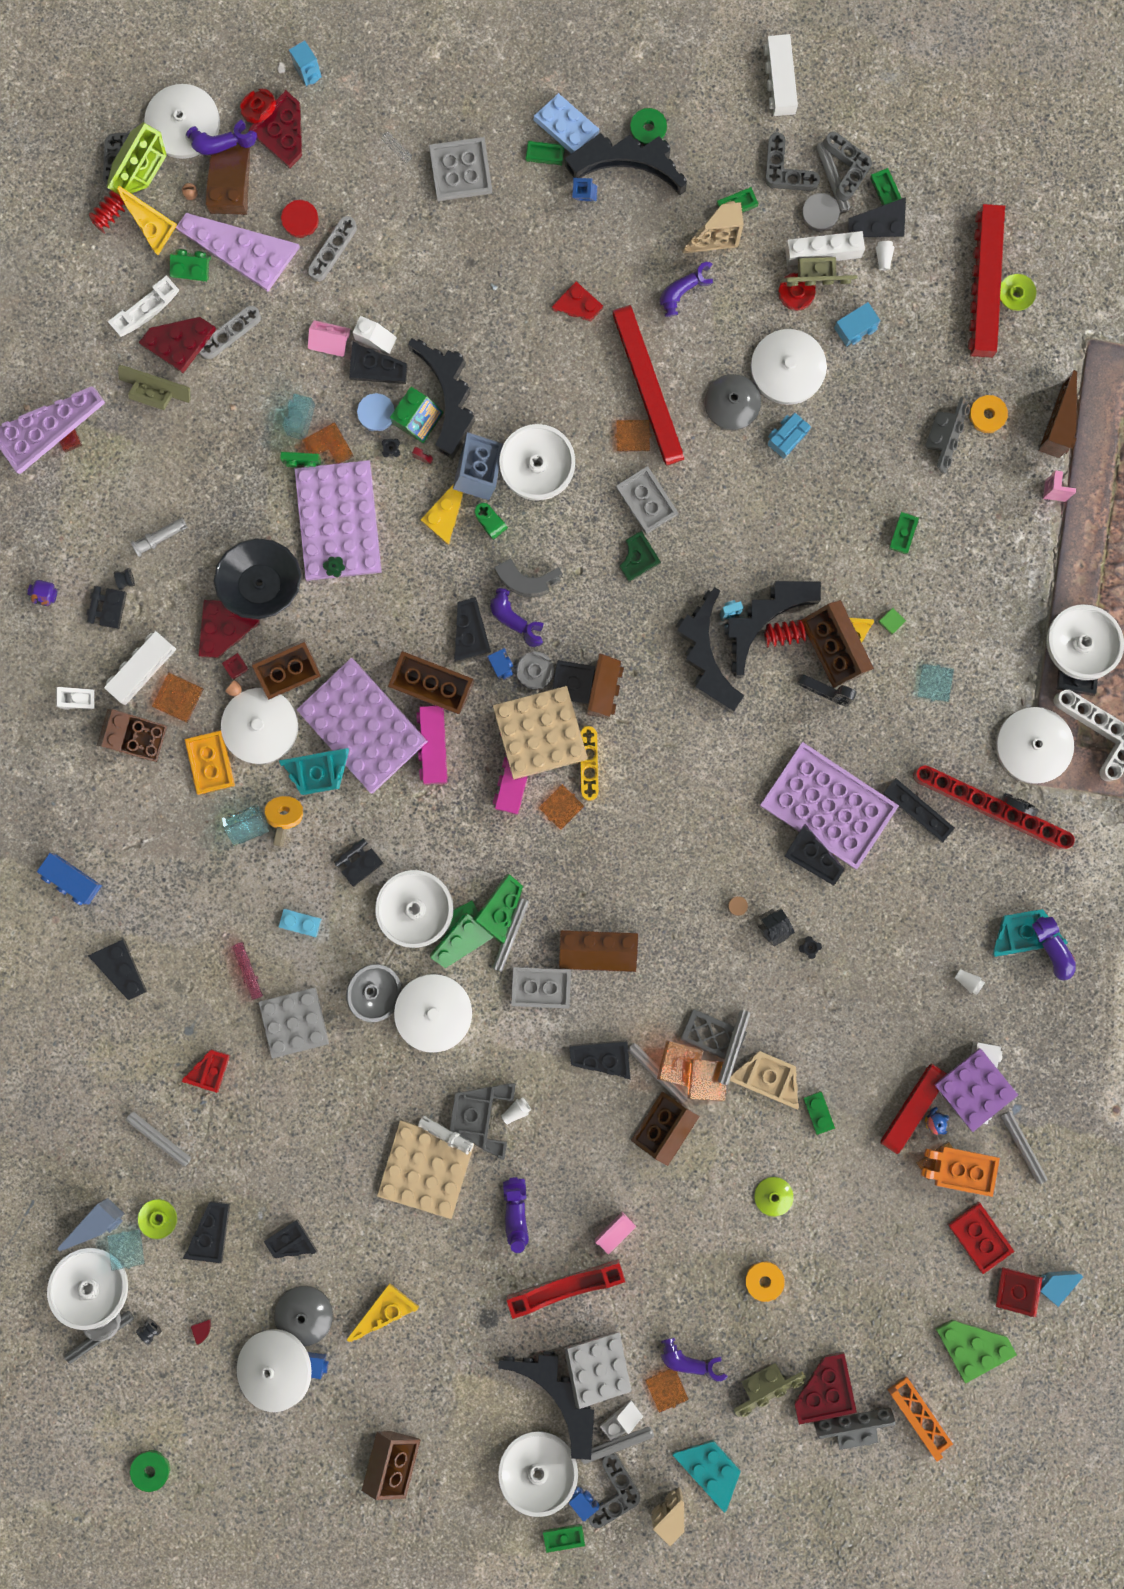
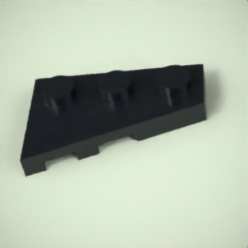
[847,197,906,237]
[349,341,408,384]
[454,597,491,662]
[784,823,845,886]
[88,939,147,1000]
[569,1040,631,1080]
[183,1201,230,1263]

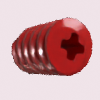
[88,190,125,234]
[764,620,806,648]

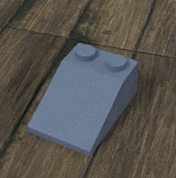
[453,432,503,501]
[57,1198,125,1251]

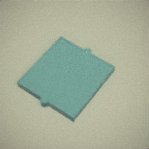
[917,664,954,702]
[107,1229,145,1271]

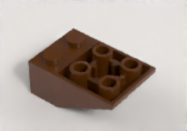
[97,709,167,762]

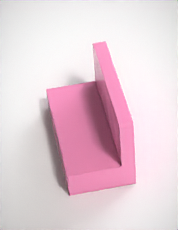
[308,320,350,357]
[1043,470,1076,502]
[595,1212,636,1255]

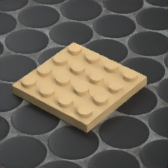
[493,686,588,780]
[377,1120,474,1219]

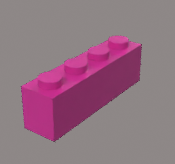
[417,706,448,785]
[493,756,528,815]

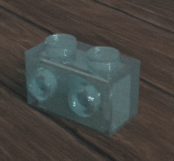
[283,394,315,441]
[222,804,270,846]

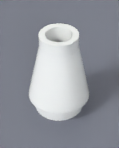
[876,241,894,271]
[954,969,985,995]
[501,1098,531,1125]

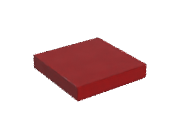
[996,1267,1043,1317]

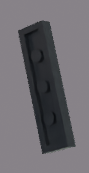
[883,778,955,843]

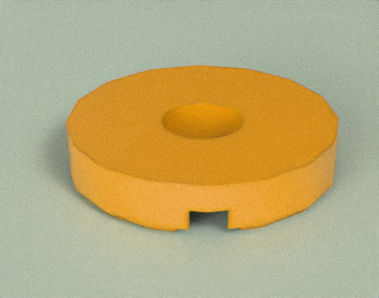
[969,395,1008,433]
[265,796,303,829]
[745,1261,785,1302]

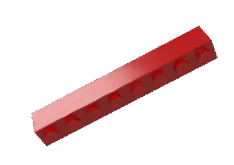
[968,204,1005,358]

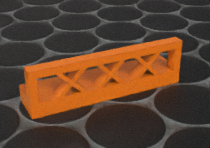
[888,1376,953,1462]

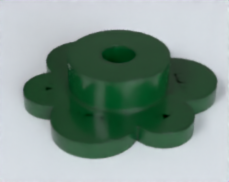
[323,556,345,578]

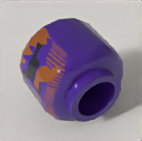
[27,580,58,606]

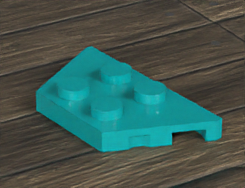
[279,748,349,795]
[992,909,1068,957]
[672,1440,741,1513]

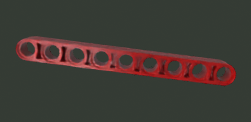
[612,305,684,466]
[913,765,1075,850]

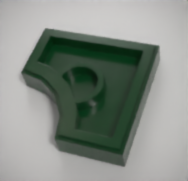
[619,530,661,583]

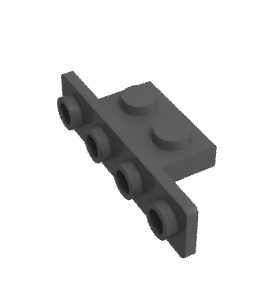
[925,397,970,474]
[814,1407,896,1450]

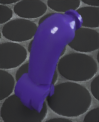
[186,119,257,155]
[660,262,713,317]
[490,588,544,647]
[1032,916,1076,981]
[503,1177,529,1253]
[661,1338,728,1381]

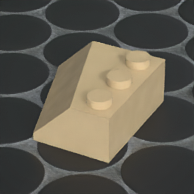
[682,201,744,253]

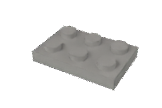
[616,466,678,535]
[511,967,571,1009]

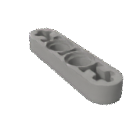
[309,216,357,282]
[200,306,261,360]

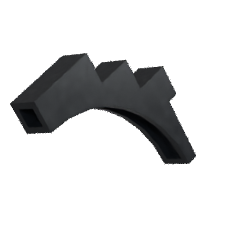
[565,133,687,195]
[408,338,475,459]
[724,581,821,678]
[675,587,744,714]
[498,1350,595,1460]

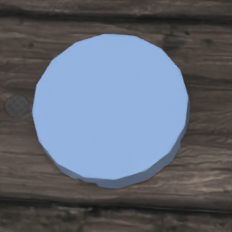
[357,393,395,431]

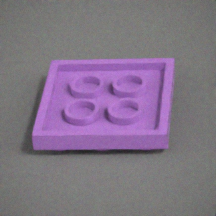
[934,1048,1018,1132]

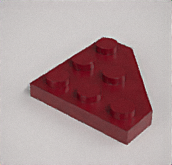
[248,90,303,169]
[139,317,216,373]
[199,600,260,658]
[794,1352,857,1425]

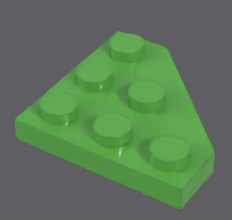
[936,1319,1017,1384]

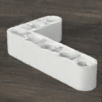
[1053,690,1124,781]

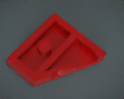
[552,281,604,322]
[182,1049,230,1093]

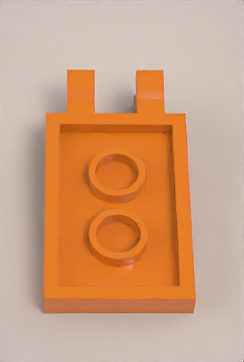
[921,1146,1000,1197]

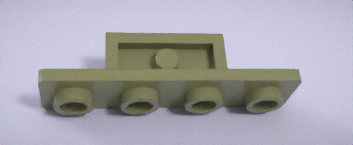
[781,257,858,286]
[118,365,191,410]
[733,1363,806,1417]

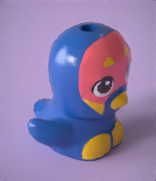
[925,1107,949,1135]

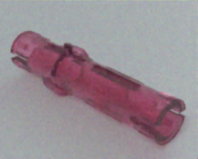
[231,942,264,1000]

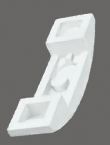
[108,275,179,337]

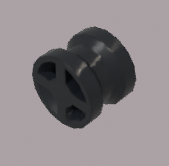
[114,568,135,590]
[136,1318,162,1344]

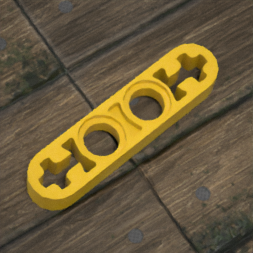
[580,726,599,801]

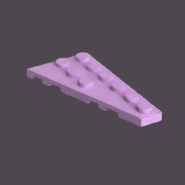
[176,213,300,292]
[0,386,106,474]

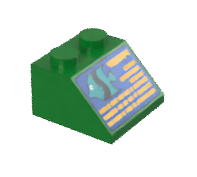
[390,387,444,444]

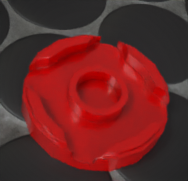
[240,88,276,123]
[281,200,319,238]
[778,272,816,311]

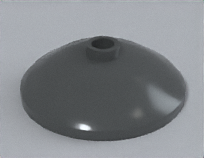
[705,374,761,430]
[346,964,402,1022]
[274,1286,333,1346]

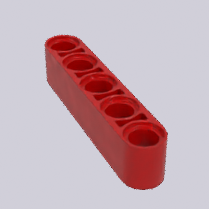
[880,1063,947,1154]

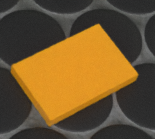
[184,731,235,795]

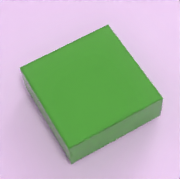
[879,608,906,635]

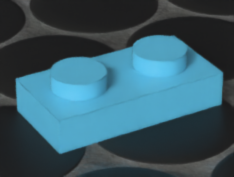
[719,600,743,621]
[279,909,322,937]

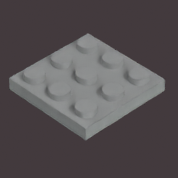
[429,137,493,201]
[259,987,329,1058]
[564,1331,631,1409]

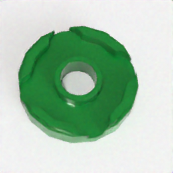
[630,108,667,146]
[130,1450,171,1492]

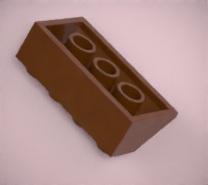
[801,600,874,688]
[388,651,475,715]
[559,930,638,972]

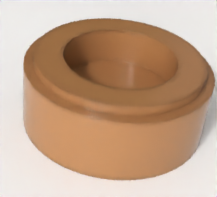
[728,896,748,916]

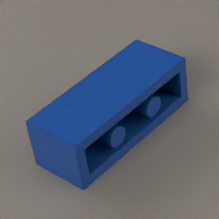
[37,853,102,905]

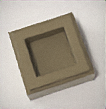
[273,827,287,847]

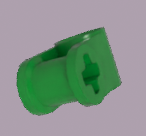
[475,503,508,540]

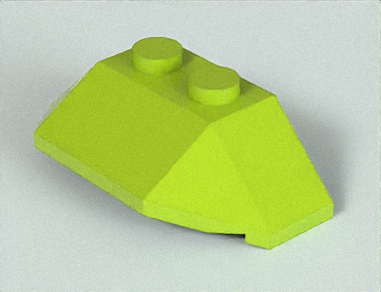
[107,122,167,194]

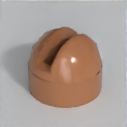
[182,183,198,200]
[225,680,242,696]

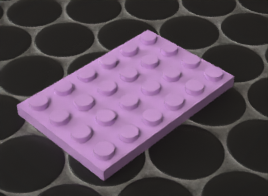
[295,460,382,581]
[297,658,428,794]
[760,742,899,870]

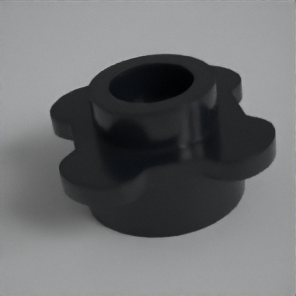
[382,439,401,458]
[799,936,822,959]

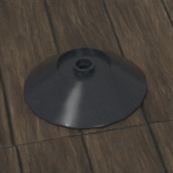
[213,538,302,620]

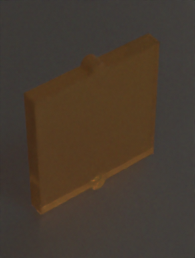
[615,420,651,452]
[539,784,585,830]
[645,1369,689,1413]

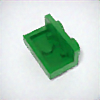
[170,249,211,282]

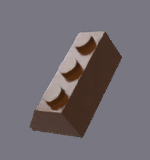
[252,638,321,700]
[587,654,624,719]
[631,1091,700,1166]
[361,1431,421,1500]

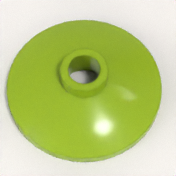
[1000,274,1037,311]
[754,1177,793,1217]
[138,1199,177,1239]

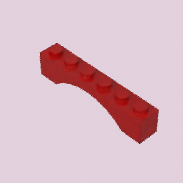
[506,1259,625,1319]

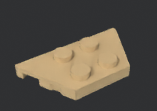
[729,1051,799,1110]

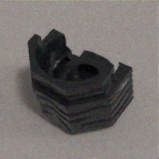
[758,908,795,947]

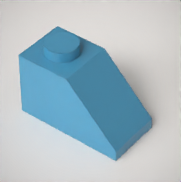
[1040,1270,1083,1307]

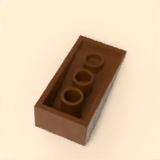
[206,142,250,215]
[1038,370,1077,458]

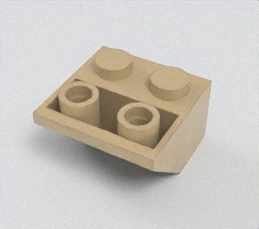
[651,1488,684,1547]

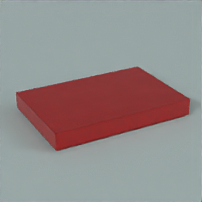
[947,1202,1015,1274]

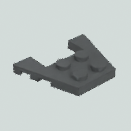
[450,1083,516,1160]

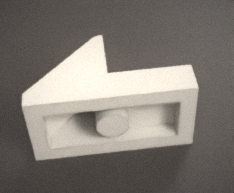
[56,687,94,710]
[600,1400,643,1441]

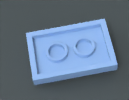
[533,93,600,154]

